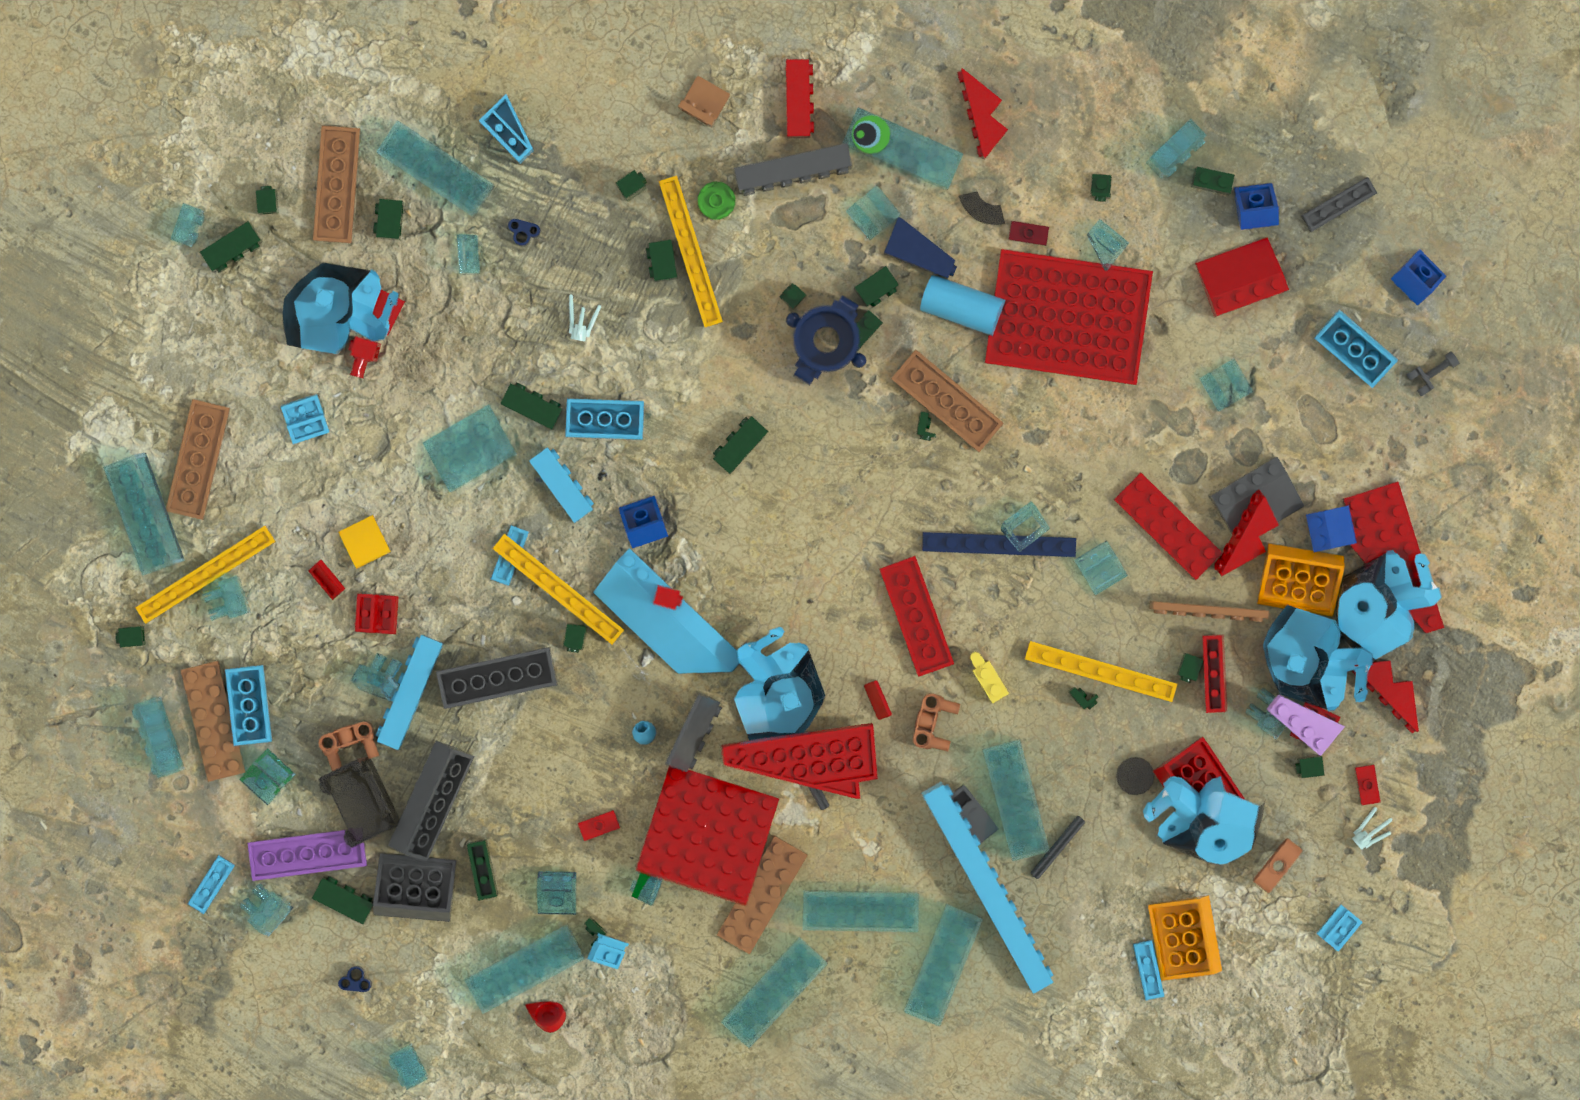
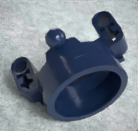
[786,295,867,386]

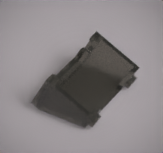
[318,757,399,848]

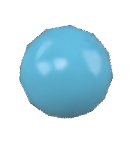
[632,721,656,745]

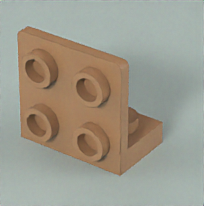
[678,76,730,128]

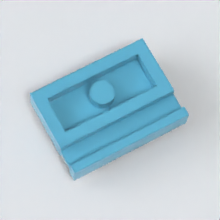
[1316,904,1363,952]
[587,933,629,969]

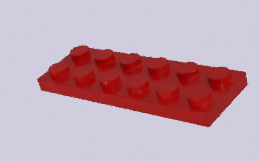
[1114,472,1222,580]
[879,556,954,677]

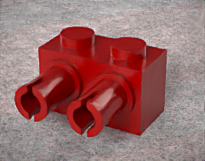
[349,336,381,379]

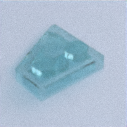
[1087,219,1129,271]

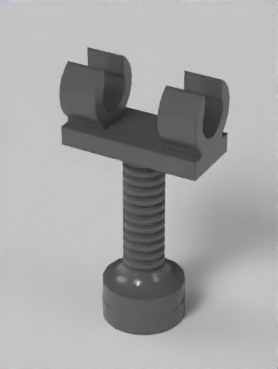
[1406,351,1460,396]

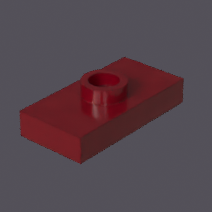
[1008,221,1049,246]

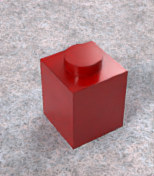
[653,585,683,610]

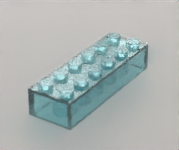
[842,107,963,191]
[376,120,495,218]
[103,452,185,576]
[982,739,1050,861]
[803,890,919,932]
[904,903,983,1027]
[465,924,585,1014]
[721,936,828,1048]

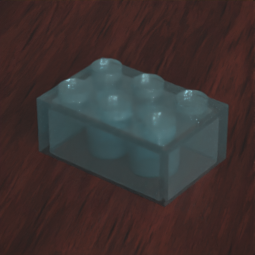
[1146,119,1207,179]

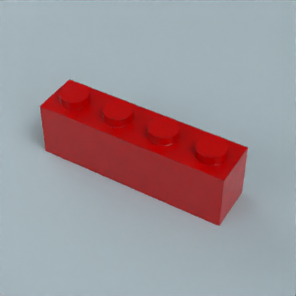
[786,59,814,138]
[1203,634,1227,713]

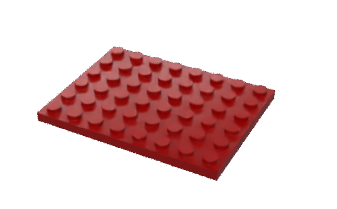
[985,249,1153,385]

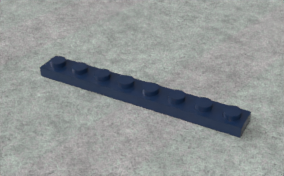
[922,532,1076,557]

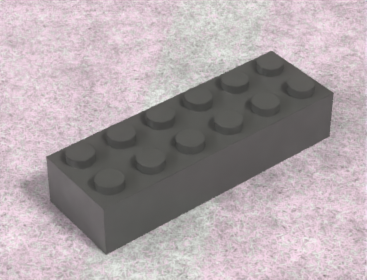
[734,143,852,196]
[436,647,558,709]
[388,741,475,861]

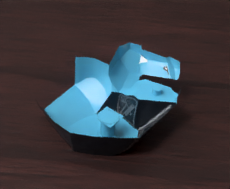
[1336,550,1442,660]
[1263,605,1373,711]
[734,627,826,741]
[1143,776,1266,865]

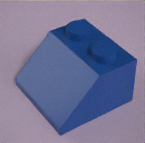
[1234,183,1279,230]
[1391,249,1446,306]
[619,495,668,549]
[1306,506,1357,552]

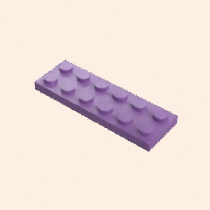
[247,828,367,881]

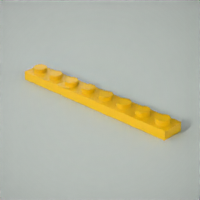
[659,176,723,328]
[135,525,276,624]
[492,533,624,645]
[1025,641,1177,702]

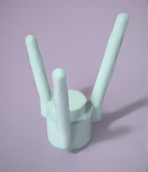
[569,294,601,341]
[1352,807,1392,850]

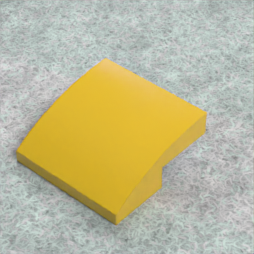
[339,515,391,569]

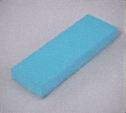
[491,525,529,586]
[188,855,235,914]
[1133,940,1164,1000]

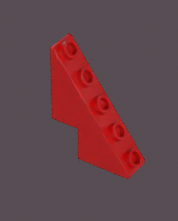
[957,68,1008,160]
[1214,490,1279,577]
[1351,660,1419,734]

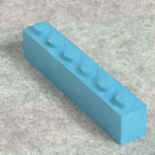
[376,635,444,750]

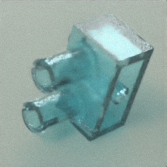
[202,576,251,621]
[351,653,402,701]
[1245,688,1286,740]
[240,883,294,936]
[388,1043,429,1090]

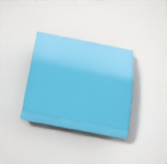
[281,394,330,444]

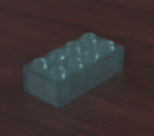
[132,697,185,778]

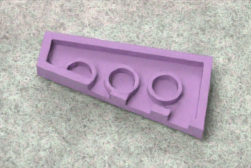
[1266,694,1345,756]

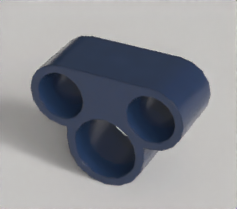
[508,219,541,246]
[338,965,372,992]

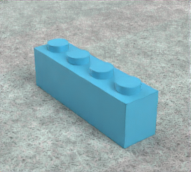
[529,447,594,523]

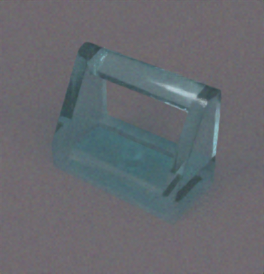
[456,234,480,275]
[1001,501,1050,551]

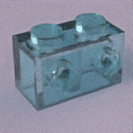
[170,203,205,248]

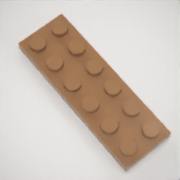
[313,126,361,244]
[891,349,1004,452]
[165,399,231,520]
[1149,601,1269,622]
[180,661,246,782]
[717,836,808,954]

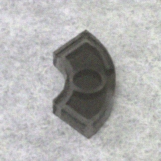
[958,191,1005,225]

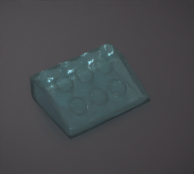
[423,405,518,493]

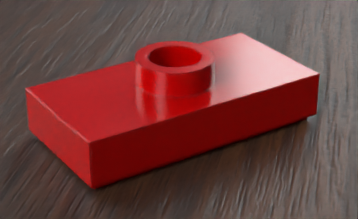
[308,559,346,600]
[1355,764,1381,805]
[578,810,620,841]

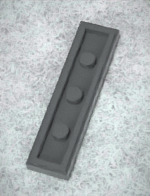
[1301,177,1377,232]

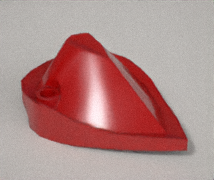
[525,1001,566,1033]

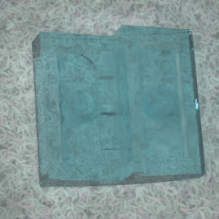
[846,185,901,240]
[1199,358,1254,412]
[1074,540,1128,595]

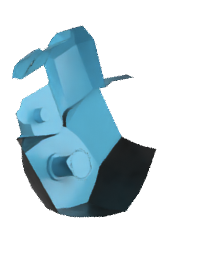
[282,263,399,354]

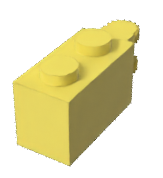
[970,652,1009,704]

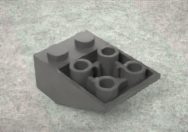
[950,784,999,843]

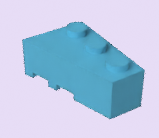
[479,94,534,164]

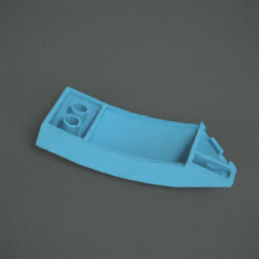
[593,548,740,674]

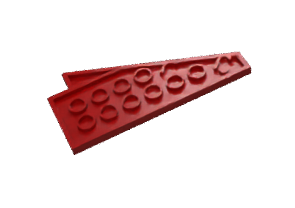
[1343,482,1444,633]
[721,723,878,799]

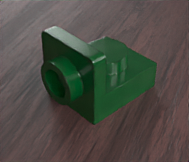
[1090,174,1112,202]
[916,412,936,441]
[1068,687,1098,710]
[584,916,607,946]

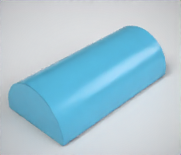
[920,275,1005,336]
[1314,309,1398,388]
[565,399,644,440]
[225,665,272,746]

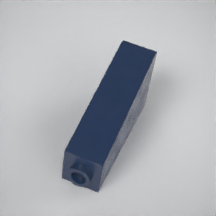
[884,217,957,279]

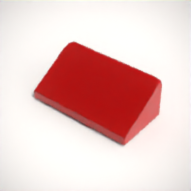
[864,680,892,720]

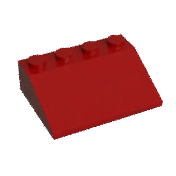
[1195,237,1289,317]
[1153,737,1245,800]

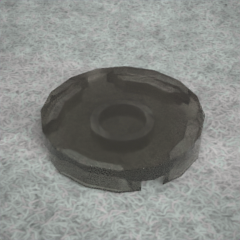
[1116,757,1155,795]

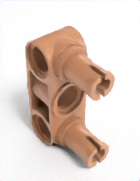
[913,693,960,752]
[319,721,379,772]
[1253,838,1303,893]

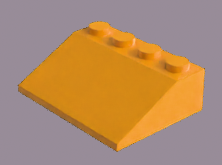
[1257,543,1345,617]
[1148,895,1222,981]

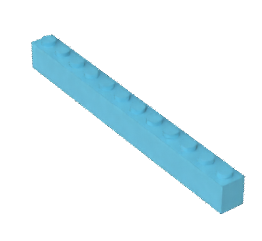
[921,782,1054,994]

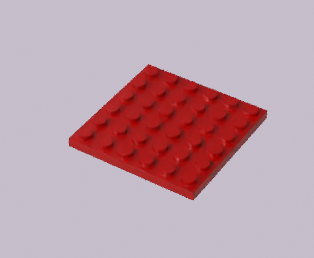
[635,766,779,906]

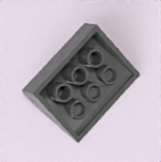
[1209,457,1304,534]
[665,692,722,772]
[373,853,456,922]

